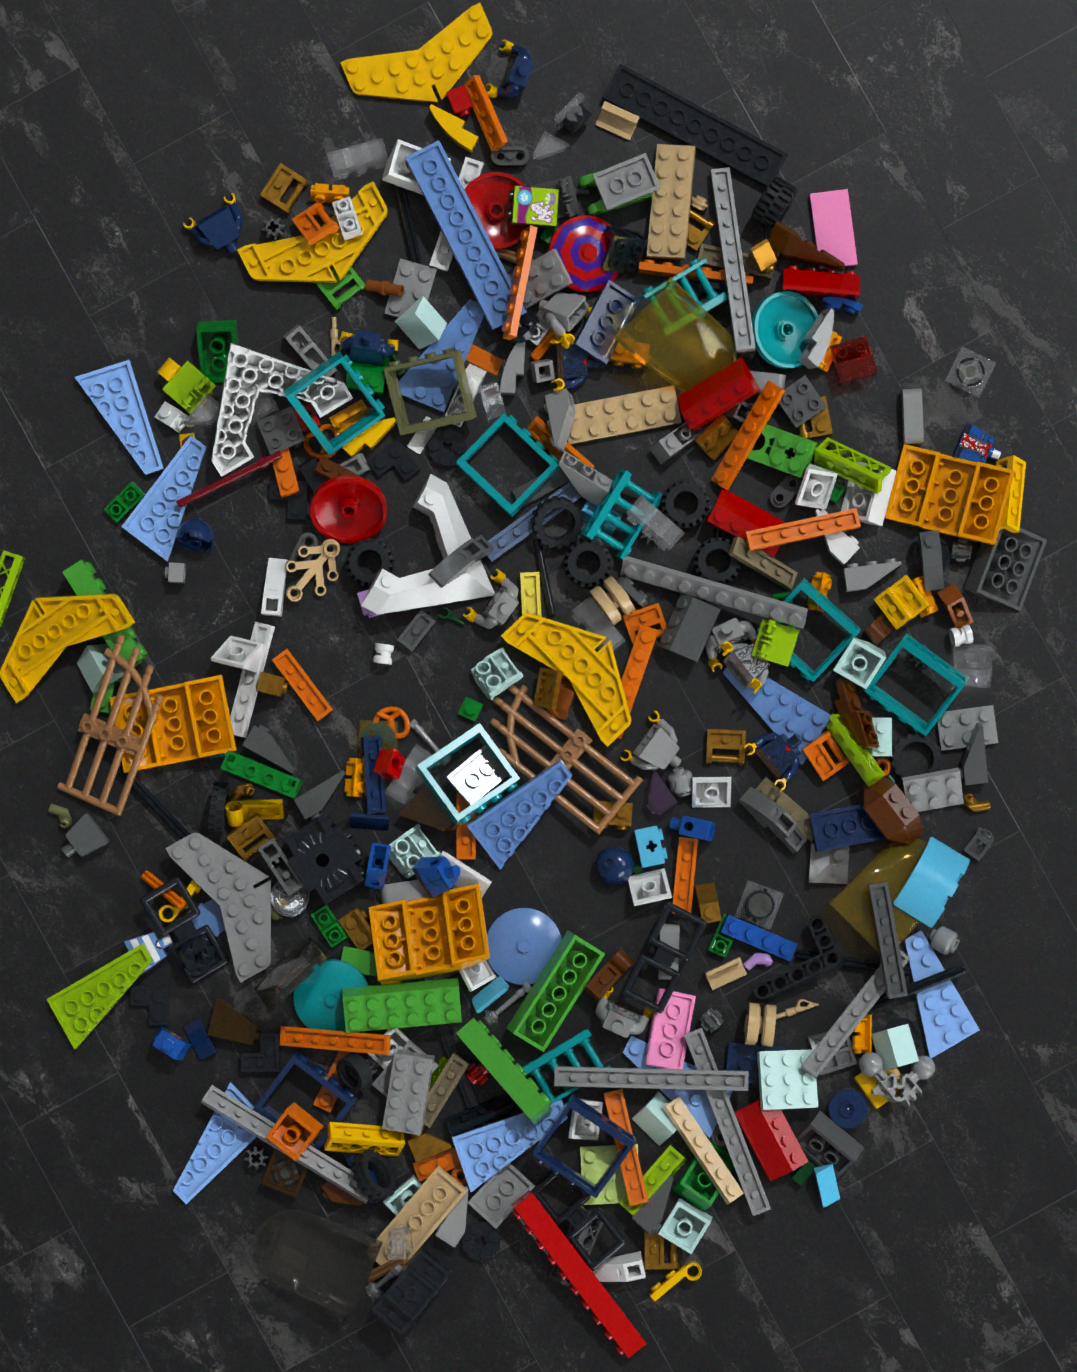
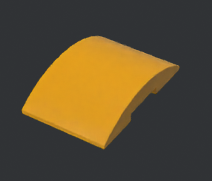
[884,444,1015,545]
[109,675,237,773]
[368,884,490,982]

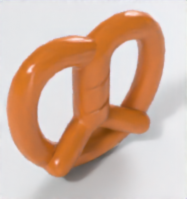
[303,424,340,460]
[373,707,410,739]

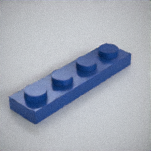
[720,914,798,961]

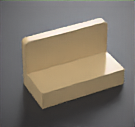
[596,101,639,140]
[704,957,747,990]

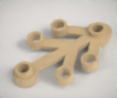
[285,539,340,601]

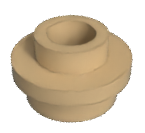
[691,195,709,211]

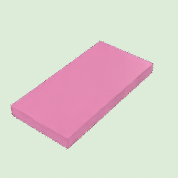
[809,189,858,270]
[644,988,696,1069]

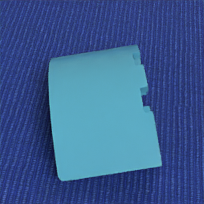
[893,837,970,928]

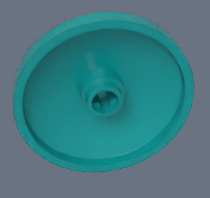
[752,291,818,369]
[293,959,369,1031]

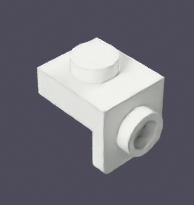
[155,401,189,433]

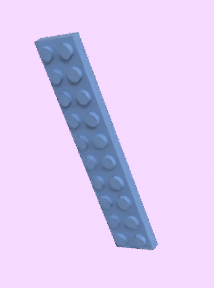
[404,140,526,330]

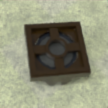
[261,1149,308,1198]

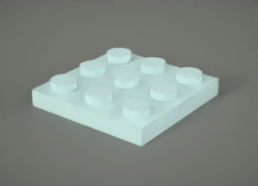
[757,1049,818,1110]

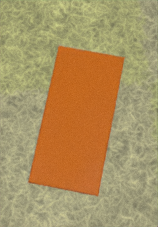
[466,344,504,376]

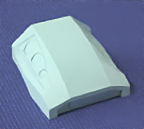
[471,647,523,700]
[389,823,441,879]

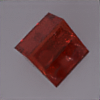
[830,335,878,385]

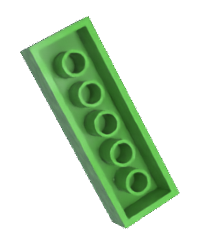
[62,560,147,670]
[507,930,605,1052]
[342,978,462,1033]
[456,1018,553,1126]

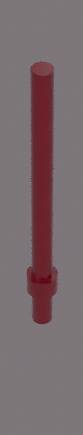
[176,451,282,508]

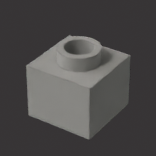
[530,359,555,383]
[165,562,186,584]

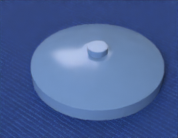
[487,908,562,985]

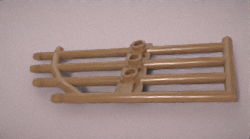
[57,634,163,817]
[490,684,643,835]

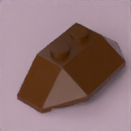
[862,777,924,845]

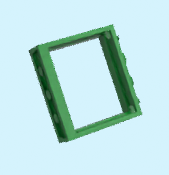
[220,751,304,798]

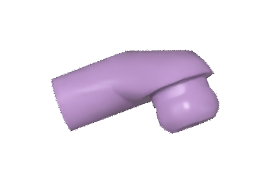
[743,953,773,971]

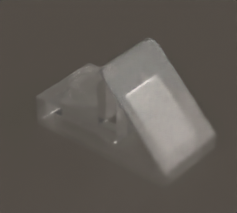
[478,381,506,420]

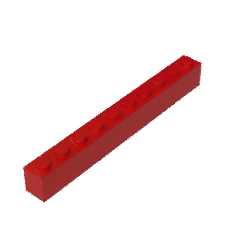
[511,1190,647,1358]

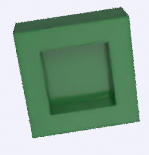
[458,696,483,722]

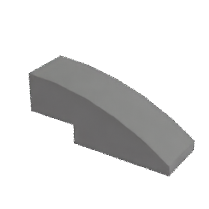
[798,308,834,369]
[283,324,337,377]
[500,342,525,395]

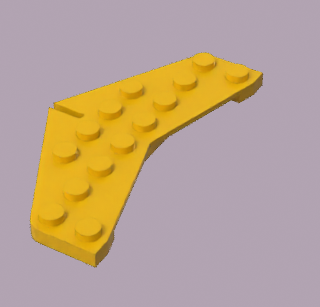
[340,3,492,103]
[237,181,388,283]
[0,594,135,703]
[501,613,632,747]

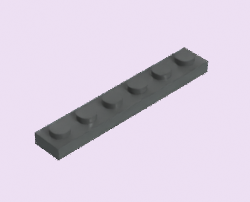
[867,881,908,999]

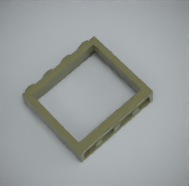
[383,348,477,435]

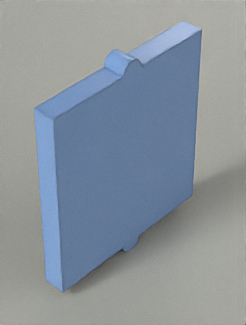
[187,899,226,940]

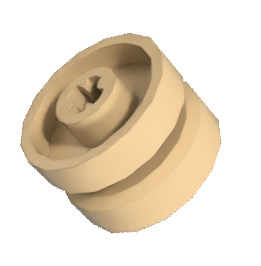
[589,576,636,625]
[744,1002,776,1047]

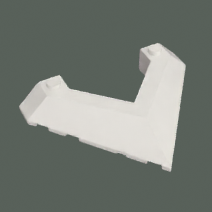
[211,343,353,477]
[361,474,495,615]

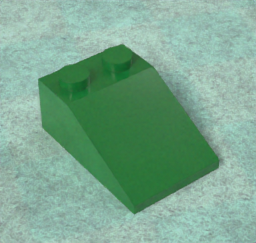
[196,320,239,383]
[672,1139,735,1212]

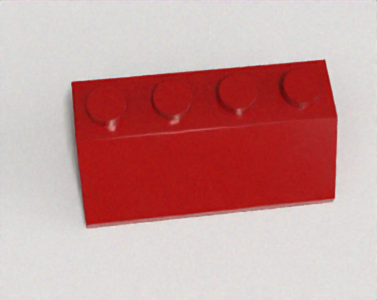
[781,266,860,301]
[678,357,761,430]
[704,488,786,557]
[734,1098,808,1181]

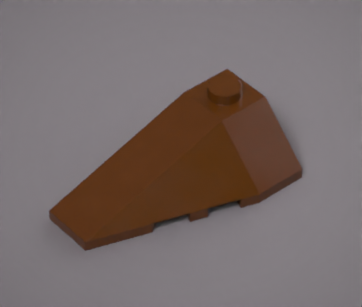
[768,221,845,271]

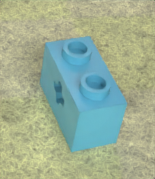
[634,826,668,868]

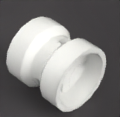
[949,625,973,647]
[373,643,394,665]

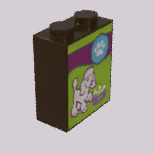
[506,185,560,230]

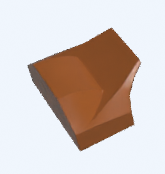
[546,678,576,721]

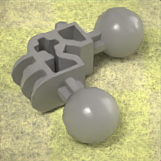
[859,1052,935,1107]

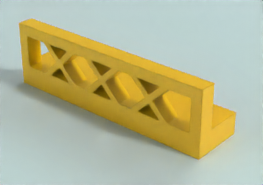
[996,455,1026,533]
[324,1122,405,1156]

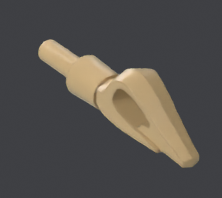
[330,317,342,357]
[776,999,819,1019]

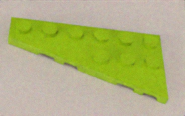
[46,943,154,1050]

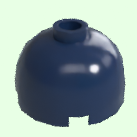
[175,517,214,552]
[595,846,634,885]

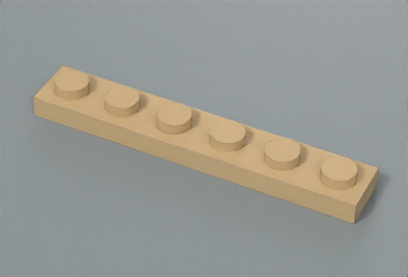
[663,1096,744,1205]

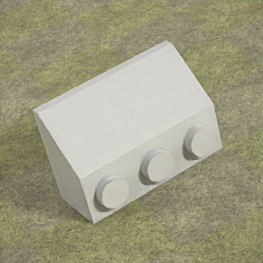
[382,139,451,195]
[841,462,896,526]
[439,851,492,897]

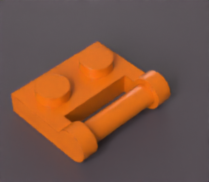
[291,202,339,246]
[622,603,667,645]
[801,729,850,781]

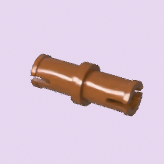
[365,279,405,297]

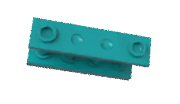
[638,258,728,338]
[581,469,663,559]
[522,1028,611,1102]

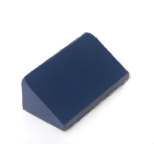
[350,813,390,831]
[183,1018,218,1061]

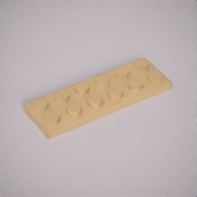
[647,144,696,260]
[568,385,682,445]
[365,1165,468,1277]

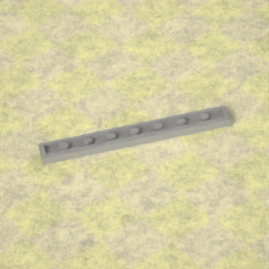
[801,950,910,1079]

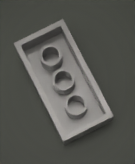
[382,1049,435,1135]

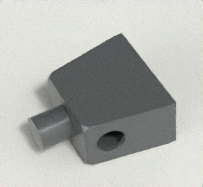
[62,813,110,858]

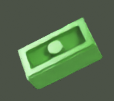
[341,946,377,977]

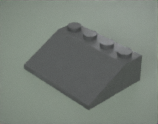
[964,527,1047,611]

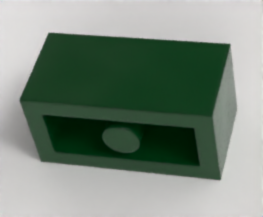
[791,1160,816,1186]

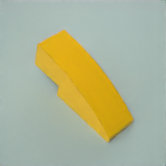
[429,104,479,153]
[341,417,397,457]

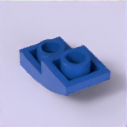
[821,296,863,315]

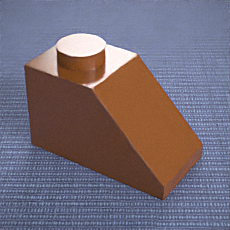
[937,584,974,629]

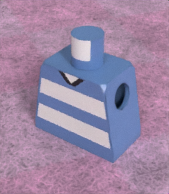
[124,932,174,974]

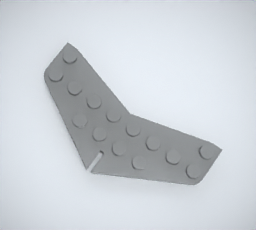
[166,832,271,982]

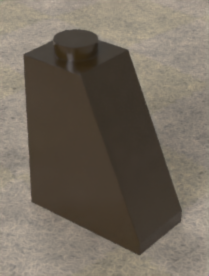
[399,786,459,833]
[208,997,261,1045]

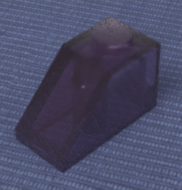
[647,771,678,816]

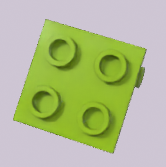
[162,361,216,414]
[751,619,800,667]

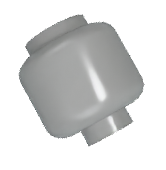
[668,767,693,797]
[929,926,959,955]

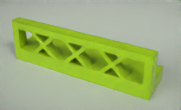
[814,437,891,494]
[0,550,26,629]
[826,714,885,787]
[620,1145,688,1216]

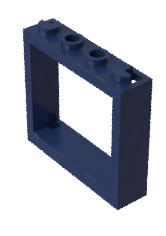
[253,1052,358,1150]
[532,1094,636,1198]

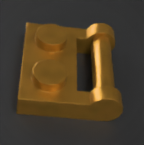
[260,163,309,214]
[687,208,715,252]
[798,396,833,439]
[706,729,746,765]
[226,813,277,862]
[644,1231,679,1269]

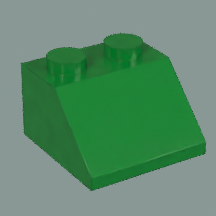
[345,357,390,395]

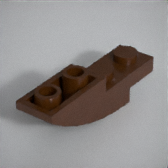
[835,678,880,748]

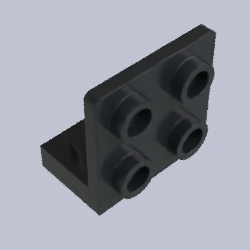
[601,225,648,275]

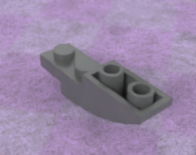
[428,535,494,588]
[738,787,807,854]

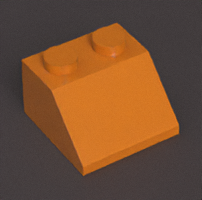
[266,1102,324,1161]

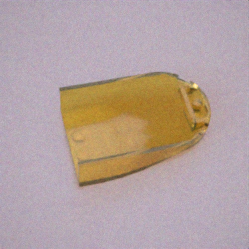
[614,277,736,392]
[828,839,928,953]

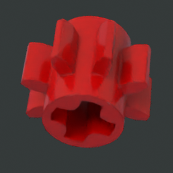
[466,1062,490,1085]

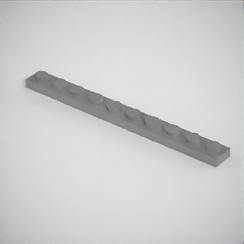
[710,167,755,353]
[621,556,808,628]
[684,1028,771,1216]
[554,1066,749,1091]
[201,1085,369,1204]

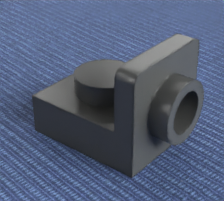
[963,827,994,861]

